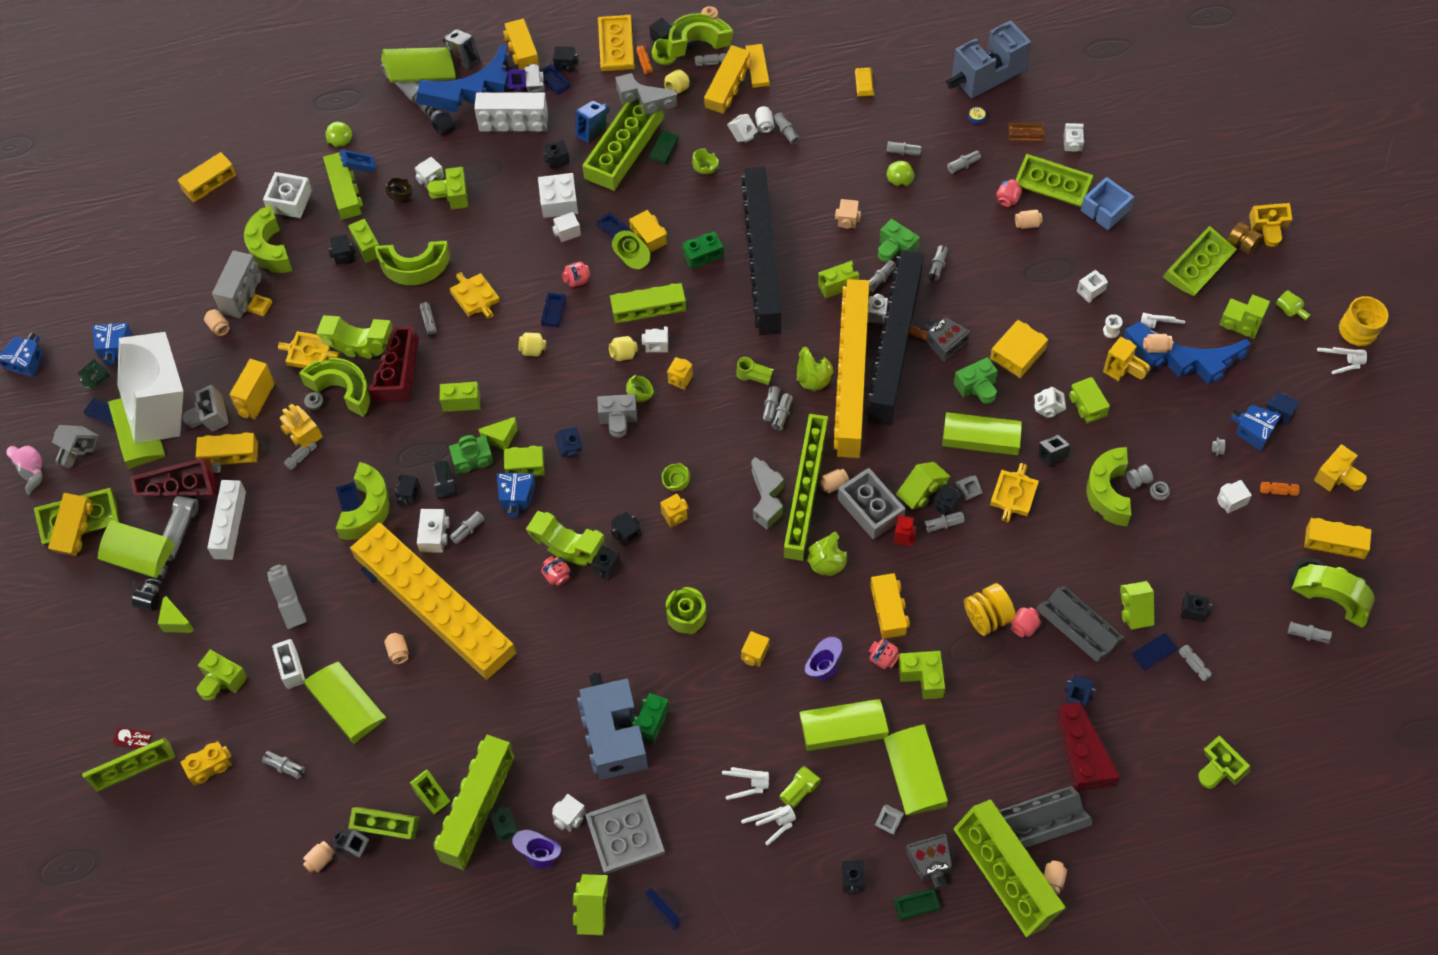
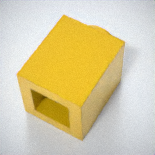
[741,631,769,667]

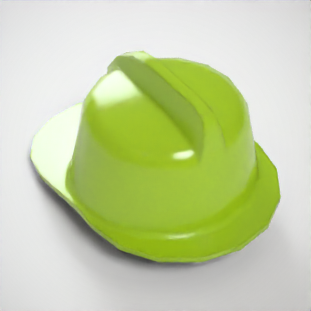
[612,230,651,269]

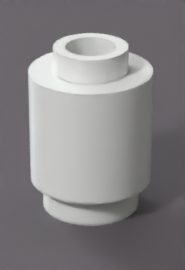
[755,107,774,133]

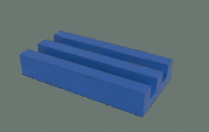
[339,150,376,173]

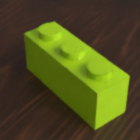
[348,807,419,839]

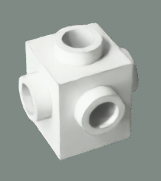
[1034,387,1066,418]

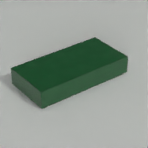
[649,131,679,165]
[893,888,941,922]

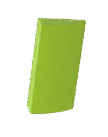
[381,47,456,82]
[1016,154,1093,207]
[1163,226,1237,296]
[108,398,166,469]
[942,412,1022,455]
[34,488,120,545]
[97,520,176,579]
[303,662,387,744]
[799,699,889,751]
[884,724,948,816]
[82,738,176,792]

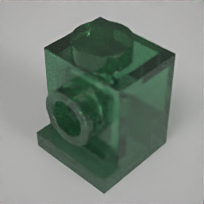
[78,358,111,389]
[490,806,518,843]

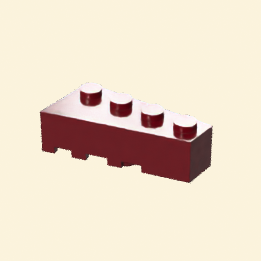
[367,326,419,402]
[129,458,219,496]
[1057,702,1120,792]

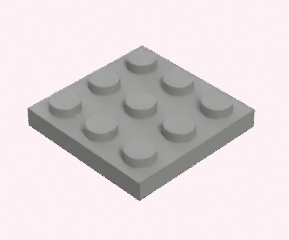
[585,794,665,875]

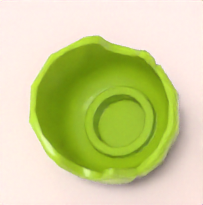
[651,39,676,66]
[325,121,352,147]
[692,148,719,175]
[886,161,915,187]
[626,375,654,403]
[662,463,691,492]

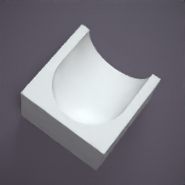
[118,332,183,443]

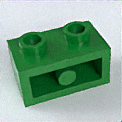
[682,231,724,270]
[632,693,669,745]

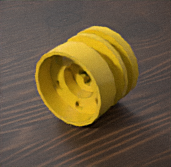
[1339,296,1389,346]
[964,583,1016,636]

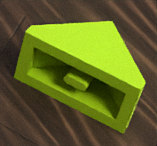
[479,417,518,450]
[158,596,194,633]
[410,769,450,814]

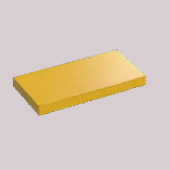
[598,15,635,71]

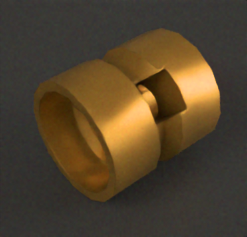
[1227,222,1262,255]

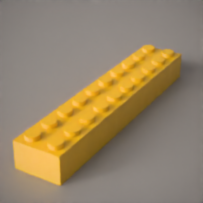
[834,279,869,458]
[350,522,516,680]

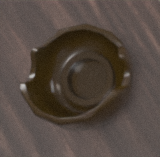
[385,177,413,202]

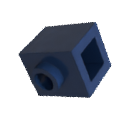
[1266,392,1299,425]
[554,426,583,458]
[1065,675,1096,707]

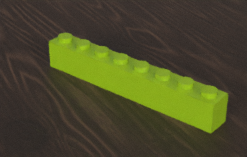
[784,414,828,561]

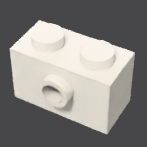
[417,509,449,553]

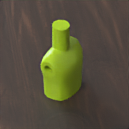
[1276,290,1310,320]

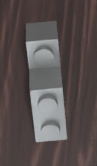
[615,73,677,115]
[751,457,784,530]
[267,565,307,629]

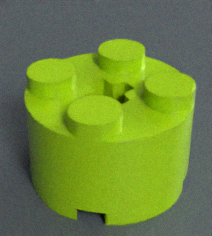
[666,587,707,634]

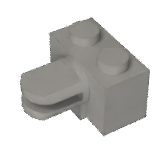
[183,385,229,432]
[597,394,637,438]
[52,425,99,469]

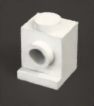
[525,65,545,93]
[1064,124,1084,152]
[1077,270,1108,303]
[867,294,888,324]
[642,327,669,352]

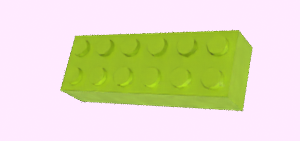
[582,100,664,191]
[434,735,515,870]
[954,800,1066,938]

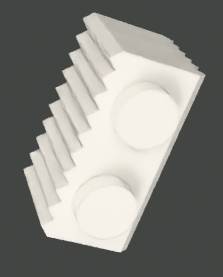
[272,639,305,689]

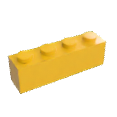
[704,45,752,114]

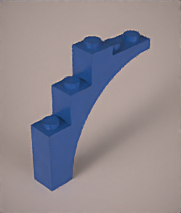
[416,44,509,112]
[1123,321,1251,385]

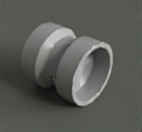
[1126,464,1153,489]

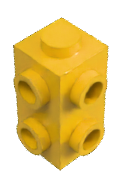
[180,741,232,786]

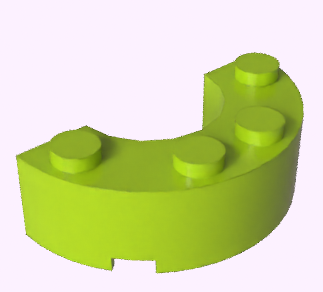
[667,13,733,58]
[244,205,293,273]
[375,241,450,285]
[316,315,392,359]
[299,358,370,417]
[1086,447,1131,526]
[336,462,390,540]
[526,511,604,565]
[1292,564,1375,628]

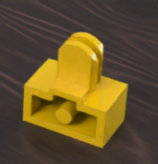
[1249,203,1292,247]
[1103,337,1150,381]
[279,404,323,449]
[1314,444,1366,491]

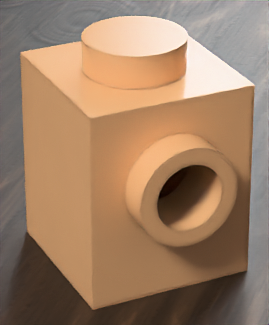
[835,199,861,229]

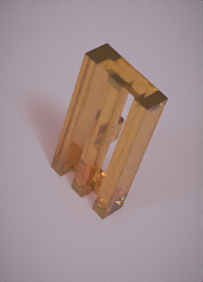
[1008,122,1044,140]

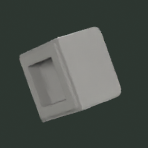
[955,475,983,500]
[875,804,904,835]

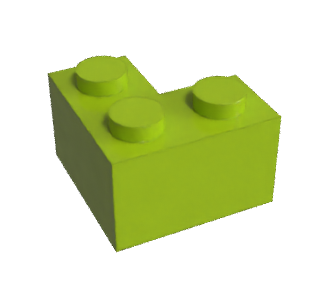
[1219,294,1270,338]
[896,462,951,509]
[898,651,945,699]
[573,874,608,935]

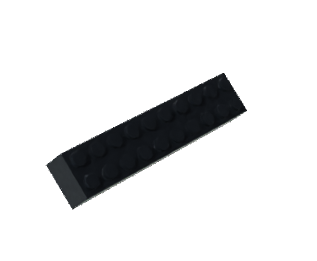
[741,166,781,335]
[867,250,924,426]

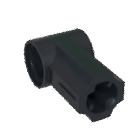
[432,460,457,499]

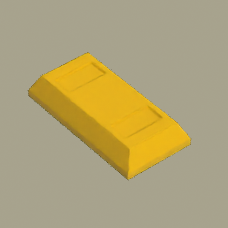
[855,68,874,97]

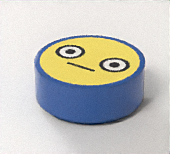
[968,107,986,124]

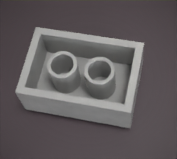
[212,251,262,319]
[838,468,905,540]

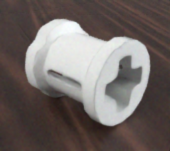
[1103,314,1122,338]

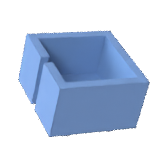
[1081,177,1134,230]

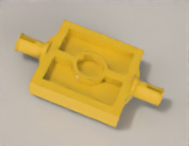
[450,272,500,319]
[278,332,340,368]
[990,463,1039,522]

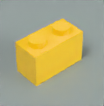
[629,210,668,253]

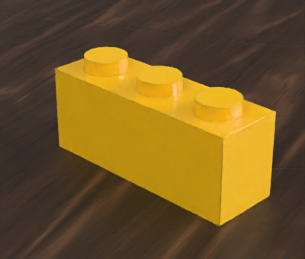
[503,18,539,69]
[178,152,237,203]
[196,432,258,465]
[48,493,93,556]
[1304,518,1371,559]
[870,573,910,639]

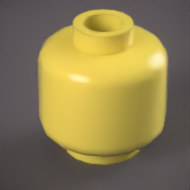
[664,70,689,95]
[518,333,546,357]
[609,336,638,361]

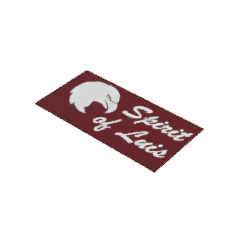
[112,727,152,748]

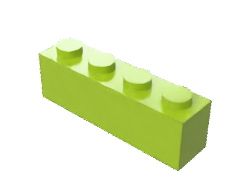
[323,152,363,220]
[610,283,686,324]

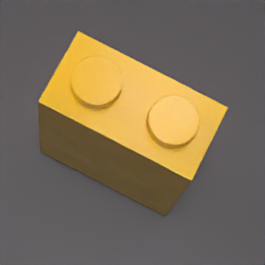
[990,320,1048,378]
[229,359,275,419]

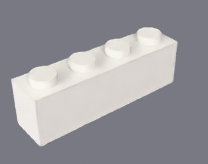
[207,480,246,560]

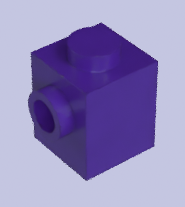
[508,69,526,91]

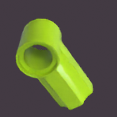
[736,357,774,385]
[780,766,821,809]

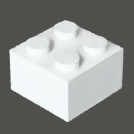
[263,172,312,218]
[538,173,578,218]

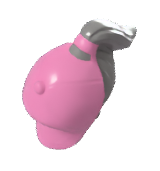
[6,446,43,495]

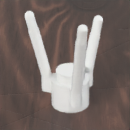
[1141,313,1185,343]
[1317,347,1367,374]
[722,767,769,800]
[741,805,796,845]

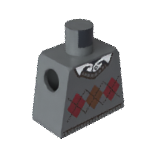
[443,29,480,70]
[924,318,970,362]
[906,834,952,889]

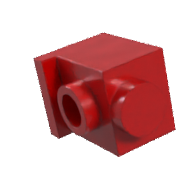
[894,515,916,547]

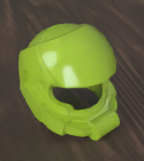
[796,347,834,392]
[807,532,847,576]

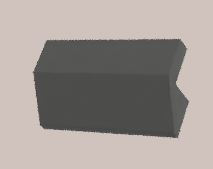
[1036,586,1125,662]
[999,786,1093,848]

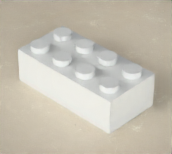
[475,93,548,132]

